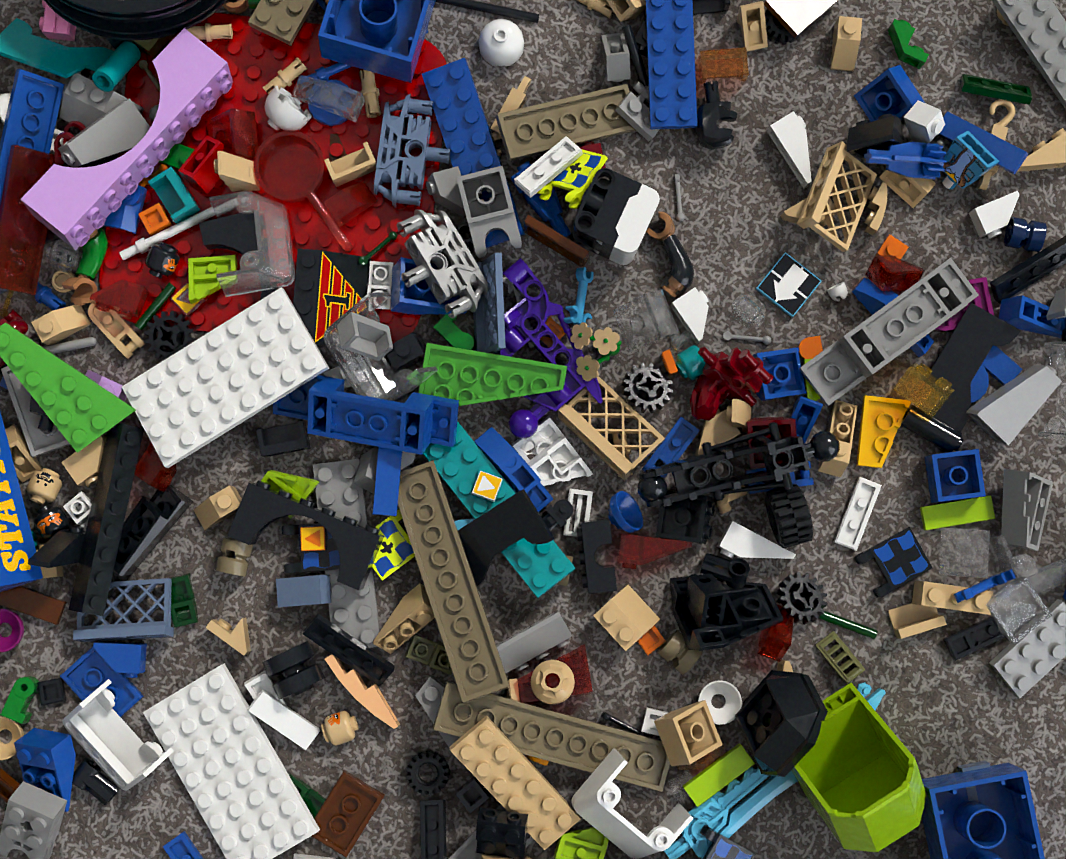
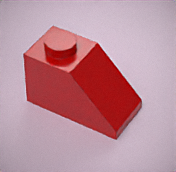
[178,135,224,194]

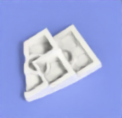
[512,416,593,486]

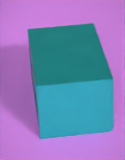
[148,167,201,224]

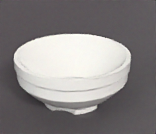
[698,680,742,725]

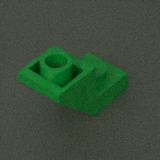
[888,19,929,69]

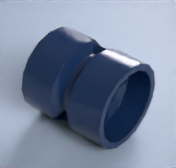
[1004,217,1047,253]

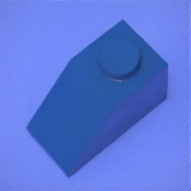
[93,641,147,678]

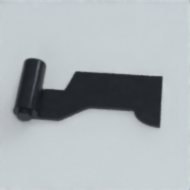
[901,303,1021,452]
[415,489,555,586]

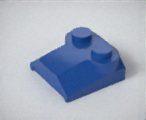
[103,185,147,234]
[753,347,807,401]

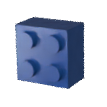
[924,449,986,503]

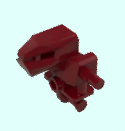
[690,347,773,421]

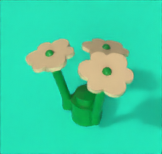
[570,322,621,381]

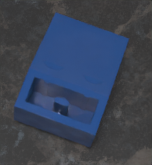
[14,728,76,812]

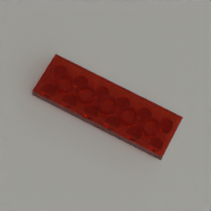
[0,145,55,295]

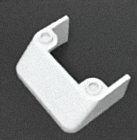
[62,679,173,791]
[572,748,694,859]

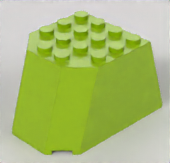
[791,683,927,852]

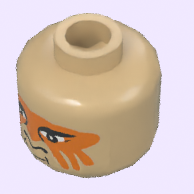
[321,711,359,746]

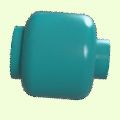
[675,345,705,380]

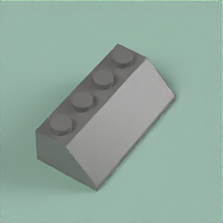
[496,610,572,678]

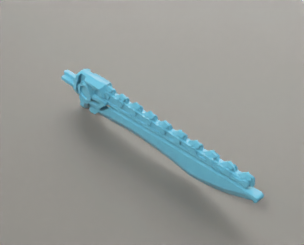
[664,682,886,859]

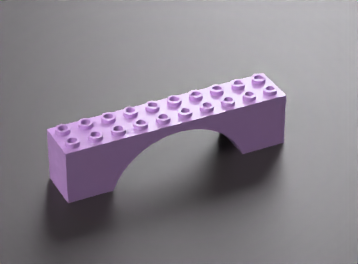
[21,28,233,251]

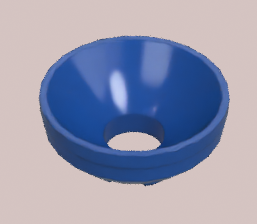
[608,491,643,533]

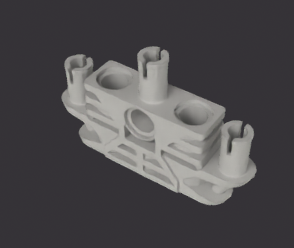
[397,210,489,319]

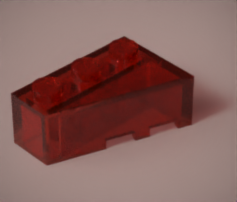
[517,644,593,704]

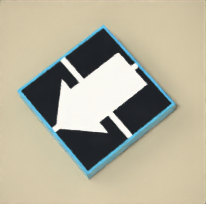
[756,252,821,318]

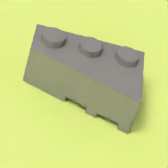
[1001,469,1053,551]
[415,675,460,759]

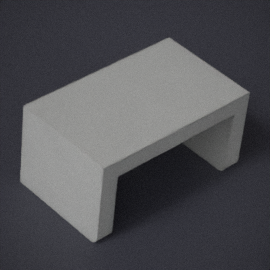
[337,312,393,361]

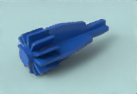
[864,142,947,179]
[511,161,571,237]

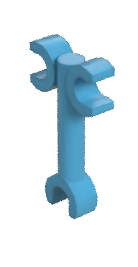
[564,267,594,327]

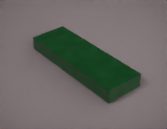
[960,74,1033,105]

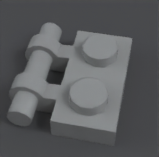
[615,81,659,142]

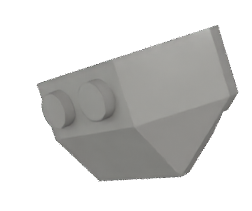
[58,73,144,128]

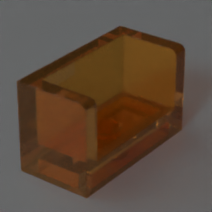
[698,48,749,84]

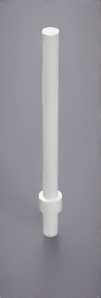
[119,190,250,260]

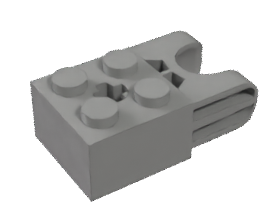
[456,165,522,258]
[0,781,67,859]

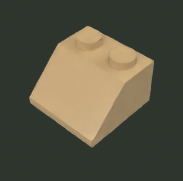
[593,585,660,651]
[654,700,722,766]

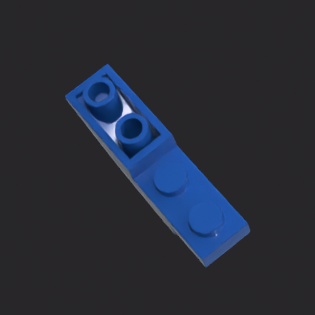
[852,278,934,357]
[474,427,553,512]

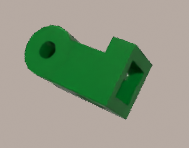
[433,314,475,350]
[0,676,39,724]

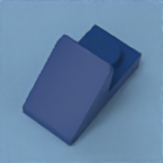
[790,396,823,444]

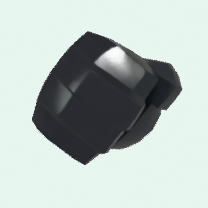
[695,81,737,150]

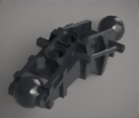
[638,422,840,507]

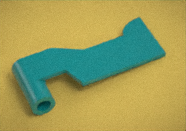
[0,18,141,92]

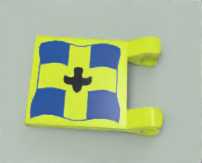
[537,149,608,209]
[372,509,415,581]

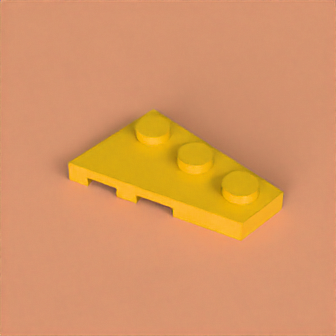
[856,395,912,468]

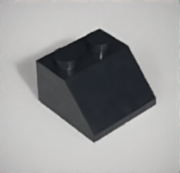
[846,114,905,158]

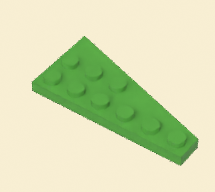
[419,343,568,406]

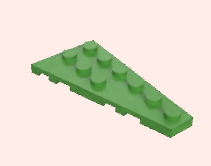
[0,322,136,453]

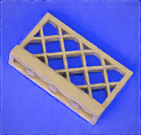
[797,142,877,252]
[558,376,665,481]

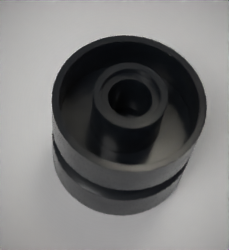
[262,641,325,700]

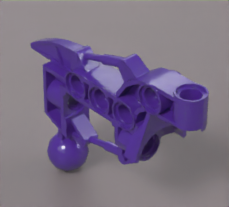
[500,258,603,439]

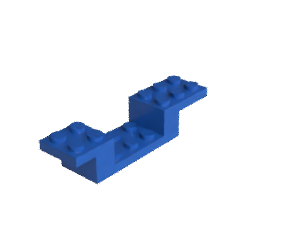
[273,375,459,455]

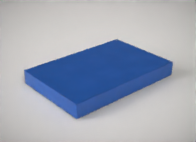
[60,647,144,717]

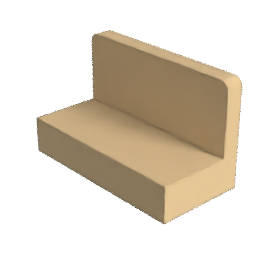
[879,170,936,208]
[888,603,947,639]

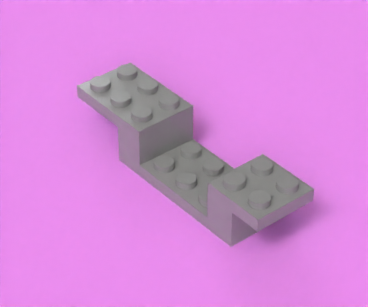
[799,258,979,406]

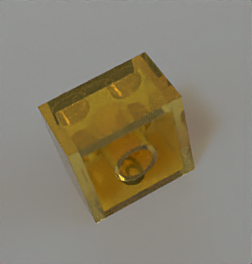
[893,363,954,418]

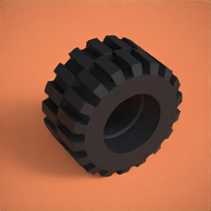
[765,484,813,548]

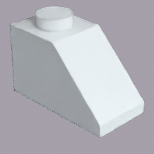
[904,100,945,143]
[969,191,1019,239]
[670,287,709,344]

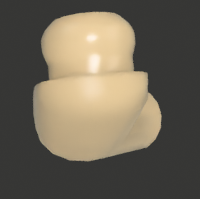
[716,485,747,514]

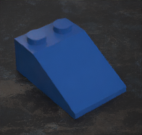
[391,257,467,315]

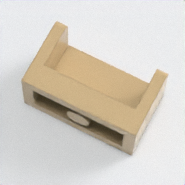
[324,142,377,187]

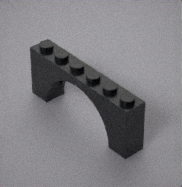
[199,210,279,300]
[227,480,384,590]

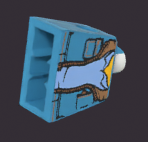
[942,131,1000,189]

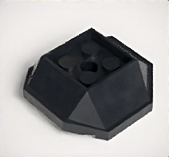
[735,670,828,777]

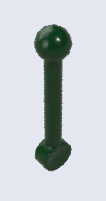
[358,232,397,266]

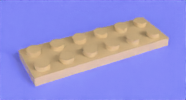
[449,715,581,850]

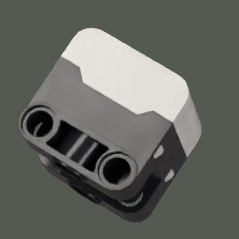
[571,168,660,265]

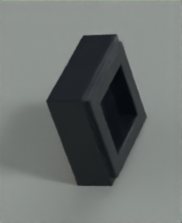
[37,677,67,706]

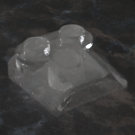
[939,528,990,578]
[986,577,1052,644]

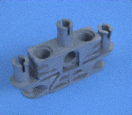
[374,94,451,207]

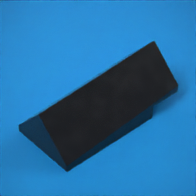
[114,481,194,576]

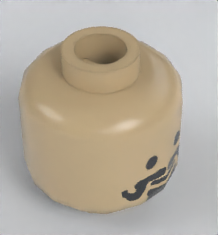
[26,468,62,505]

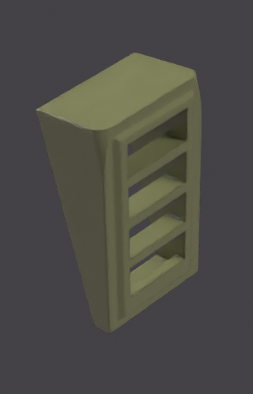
[815,631,865,684]

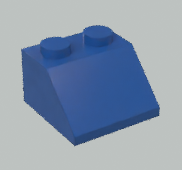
[854,65,925,122]

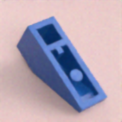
[999,295,1066,338]

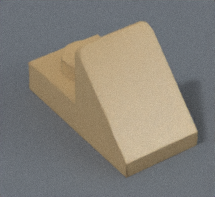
[737,1,768,52]
[206,618,251,656]

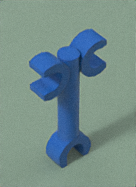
[954,569,1016,603]

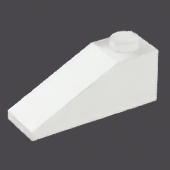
[767,111,812,189]
[717,521,796,559]

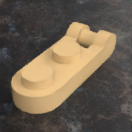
[88,300,146,359]

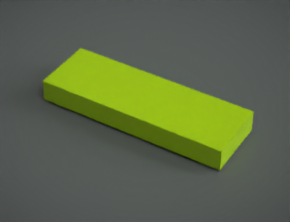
[920,495,996,530]
[682,743,755,807]

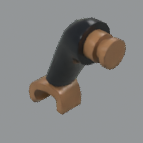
[646,211,694,298]

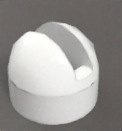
[827,282,848,301]

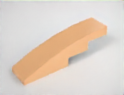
[325,654,400,729]

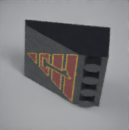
[293,249,371,349]

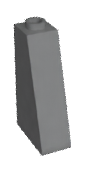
[58,98,150,168]
[966,365,1062,445]

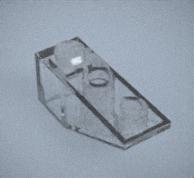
[291,75,365,122]

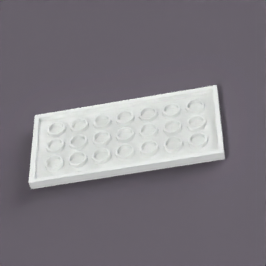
[122,287,329,468]
[143,663,320,859]

